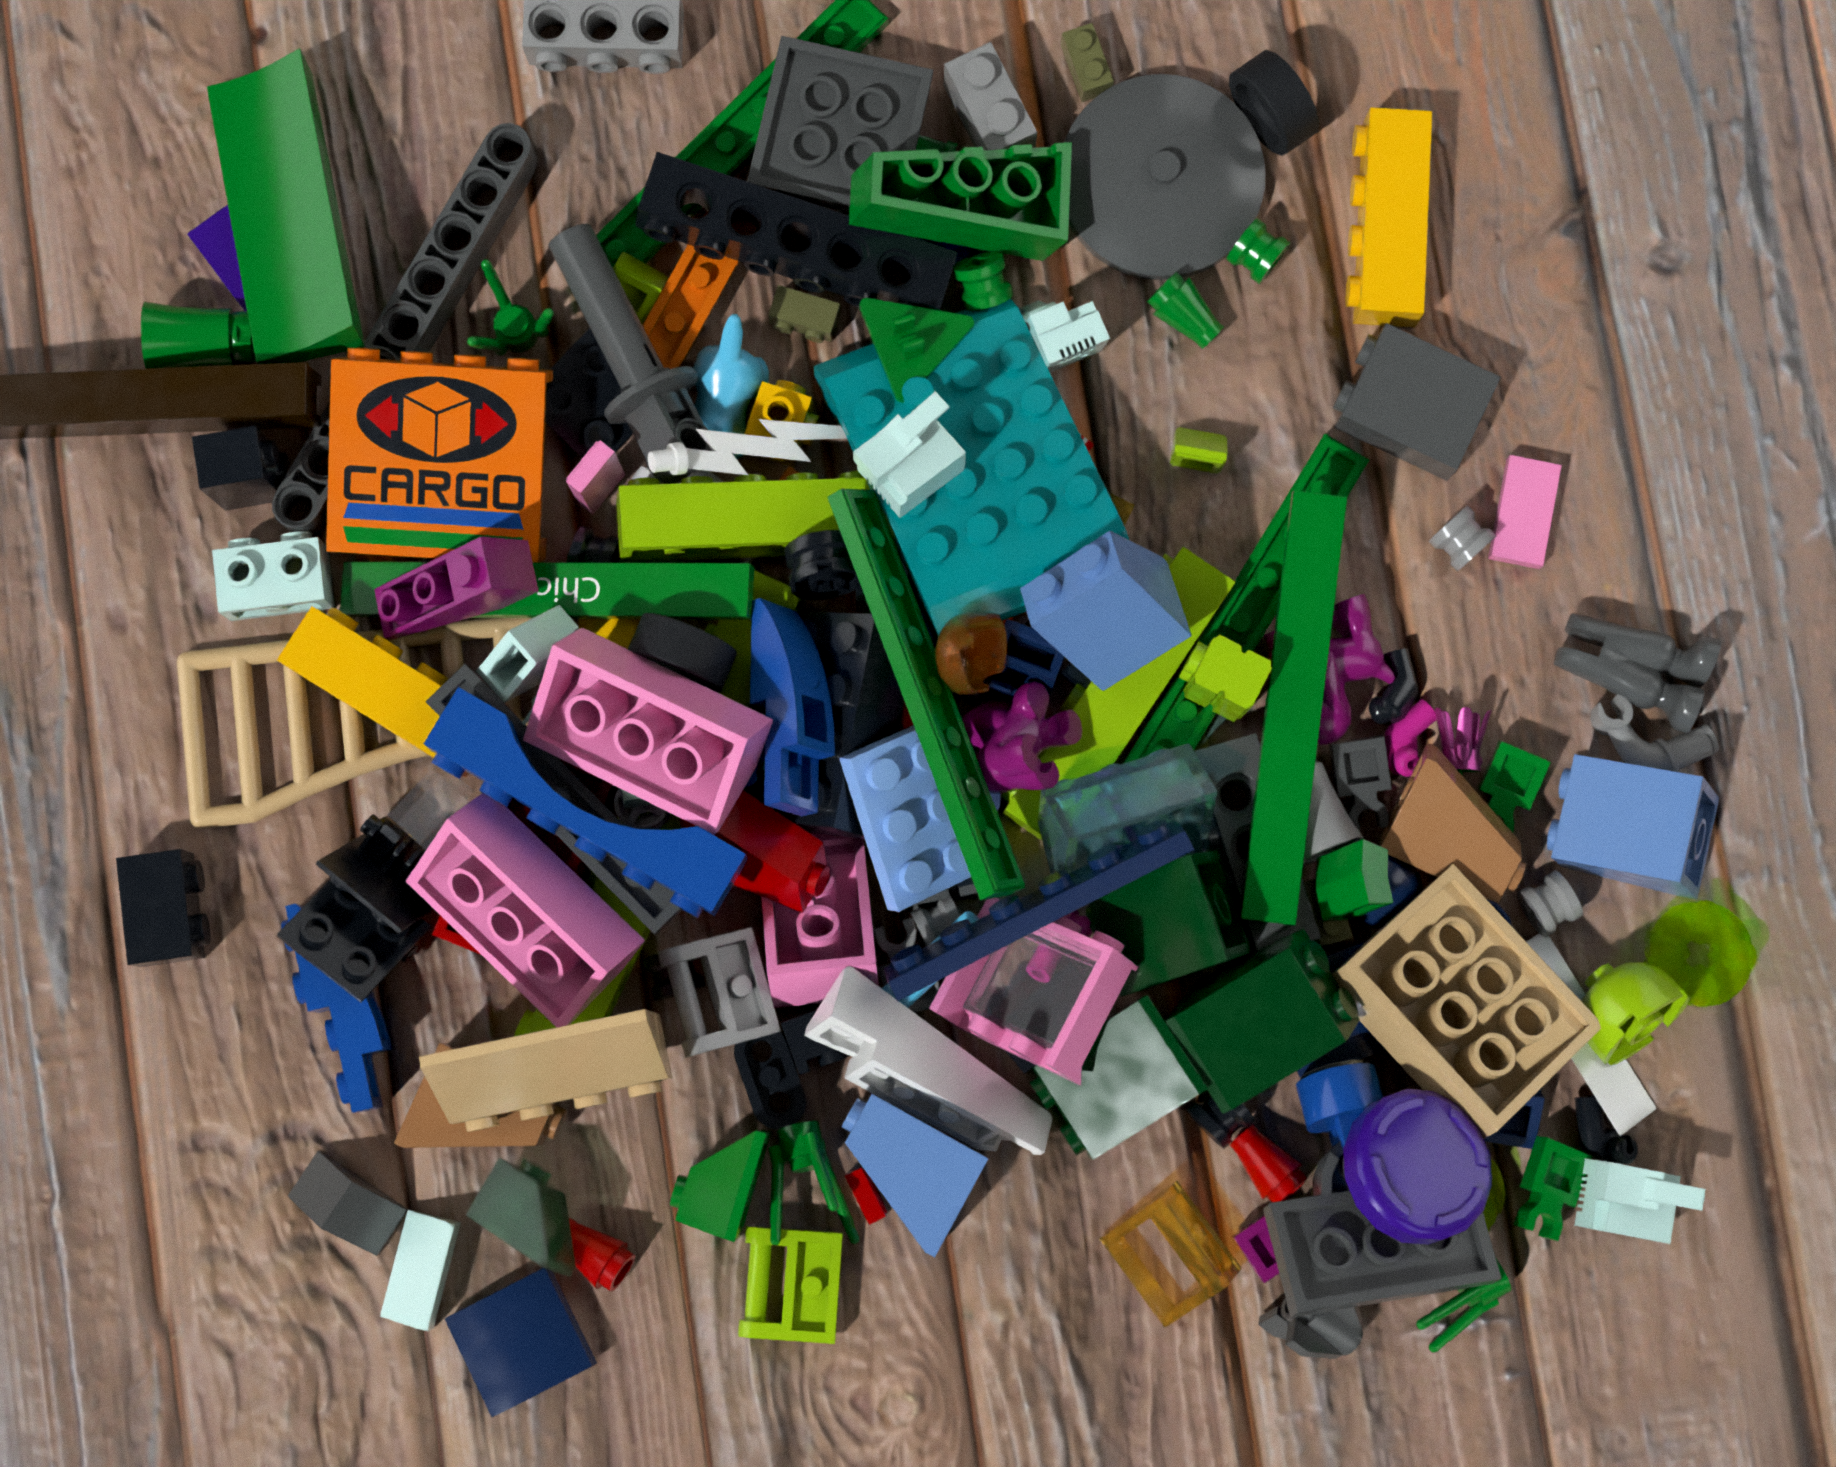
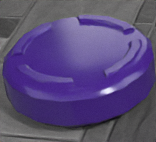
[1343,1089,1492,1245]

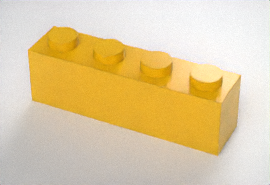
[1345,107,1432,328]
[277,606,469,778]

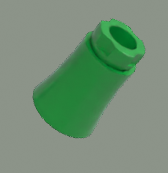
[141,301,256,369]

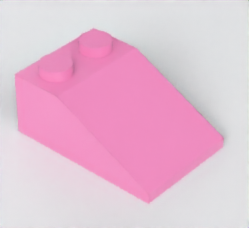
[761,833,879,1008]

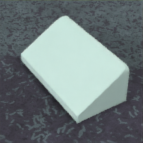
[380,1210,461,1331]

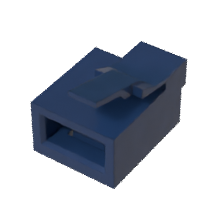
[981,619,1064,701]

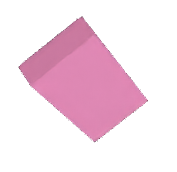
[566,440,625,515]
[1488,455,1562,569]

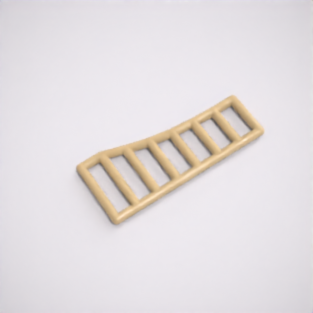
[177,618,532,829]

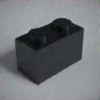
[192,426,290,511]
[116,849,211,967]

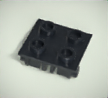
[545,327,633,458]
[316,814,434,933]
[277,880,431,1003]

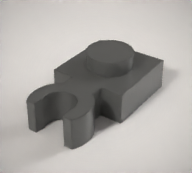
[1329,735,1392,831]

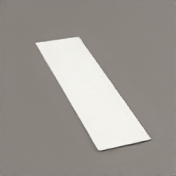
[1527,934,1657,1136]

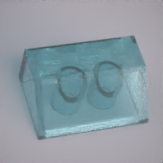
[1038,743,1218,874]

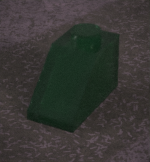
[466,1158,576,1277]

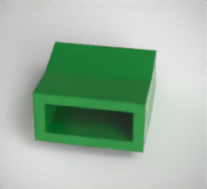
[1316,839,1393,921]

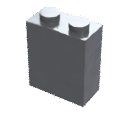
[1333,323,1501,481]

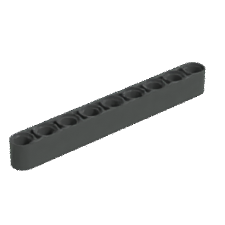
[272,123,537,537]

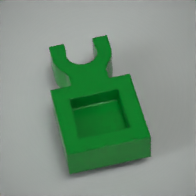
[1478,740,1551,833]
[1513,1136,1592,1241]

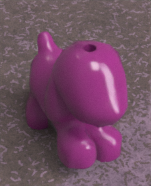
[1263,594,1395,745]
[961,682,1082,794]

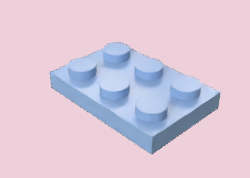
[839,725,971,912]

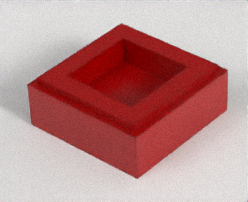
[844,1166,888,1225]

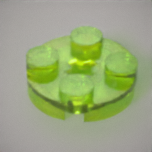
[1643,900,1757,1008]

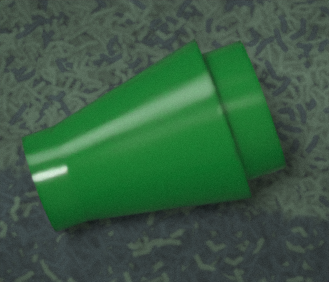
[1147,272,1224,349]

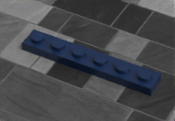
[884,819,1194,1001]

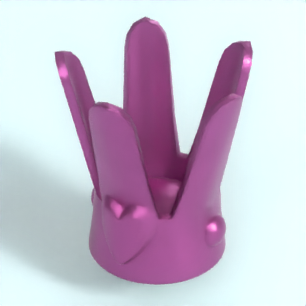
[1435,707,1492,775]

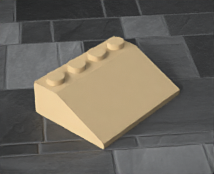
[1332,864,1601,1138]
[419,1009,673,1132]

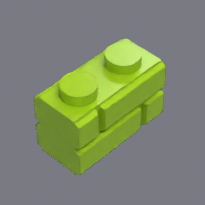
[1178,635,1272,722]

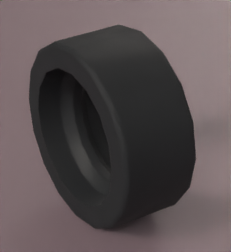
[1229,50,1320,156]
[628,613,737,693]

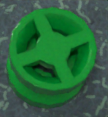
[1226,218,1291,284]
[953,252,1014,311]

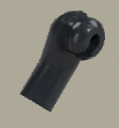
[1369,648,1418,725]
[1574,1095,1638,1165]

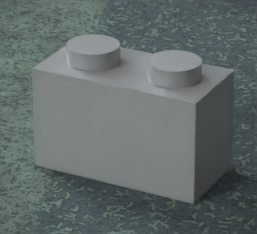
[943,42,1037,150]

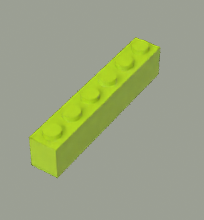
[616,471,898,562]
[1001,546,1235,849]

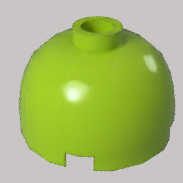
[1581,962,1690,1065]

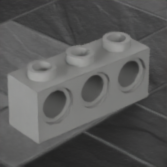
[522,0,684,74]

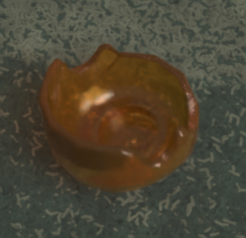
[935,611,1008,694]

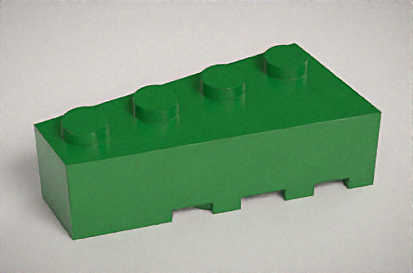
[849,142,1072,261]

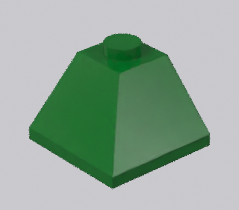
[670,1129,772,1242]

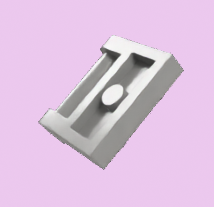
[657,927,781,1058]

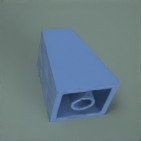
[1020,531,1192,691]
[1547,754,1719,900]
[841,1094,988,1258]

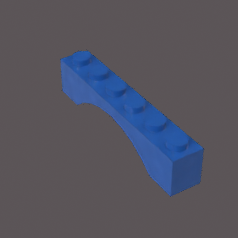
[423,687,748,918]

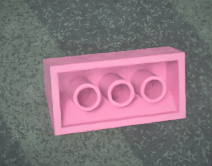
[523,628,773,835]
[405,793,645,1027]

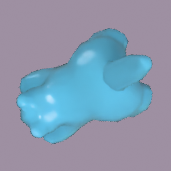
[693,314,769,459]

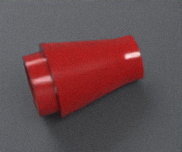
[1229,1124,1308,1202]
[552,1218,636,1292]

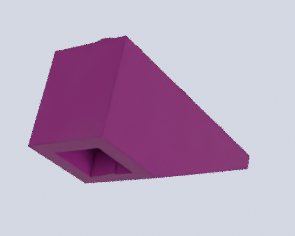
[374,537,539,640]

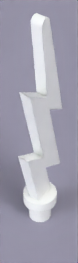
[648,419,847,475]

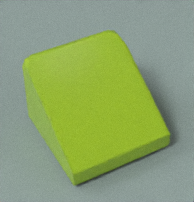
[613,252,668,325]
[1170,427,1228,474]

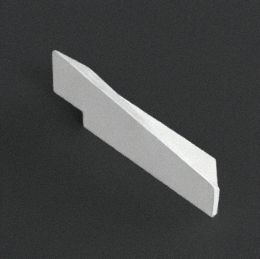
[804,966,1052,1155]

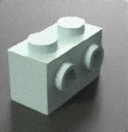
[212,531,335,621]

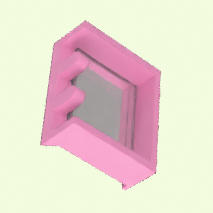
[929,898,1138,1086]

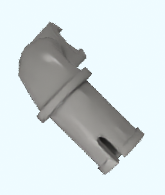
[1590,694,1719,772]

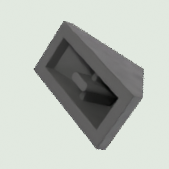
[288,1150,409,1256]

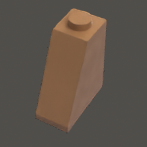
[1380,743,1526,904]
[394,1043,567,1148]

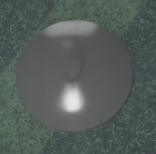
[1065,74,1266,280]

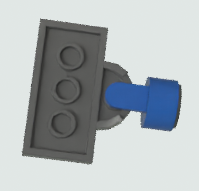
[1263,1060,1501,1318]

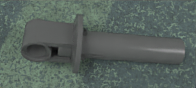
[548,224,712,484]

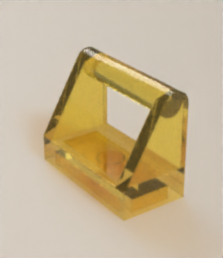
[1099,1181,1242,1328]

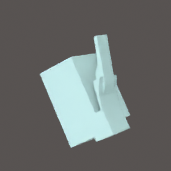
[1020,300,1110,373]
[853,391,966,518]
[476,605,579,725]
[1574,1158,1706,1244]

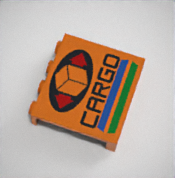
[326,348,553,563]

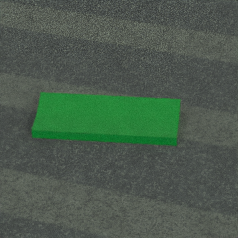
[207,48,365,364]

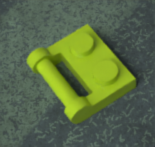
[738,1226,843,1344]

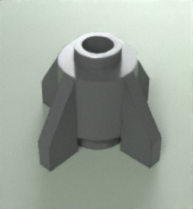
[1258,1298,1363,1359]

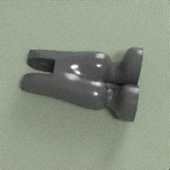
[1553,613,1721,734]

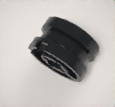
[784,530,861,600]

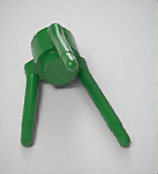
[467,259,554,356]
[768,1121,860,1245]
[1416,1259,1512,1353]

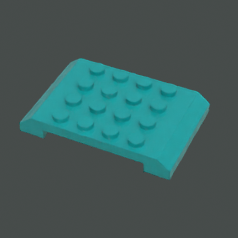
[814,299,1129,646]

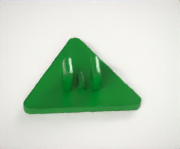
[859,298,974,403]

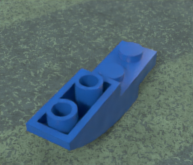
[750,598,835,816]
[281,903,393,1113]

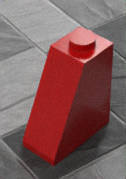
[679,790,830,913]

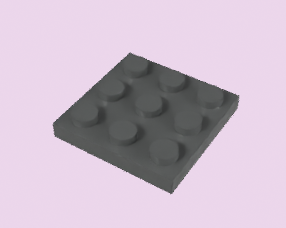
[747,36,934,212]

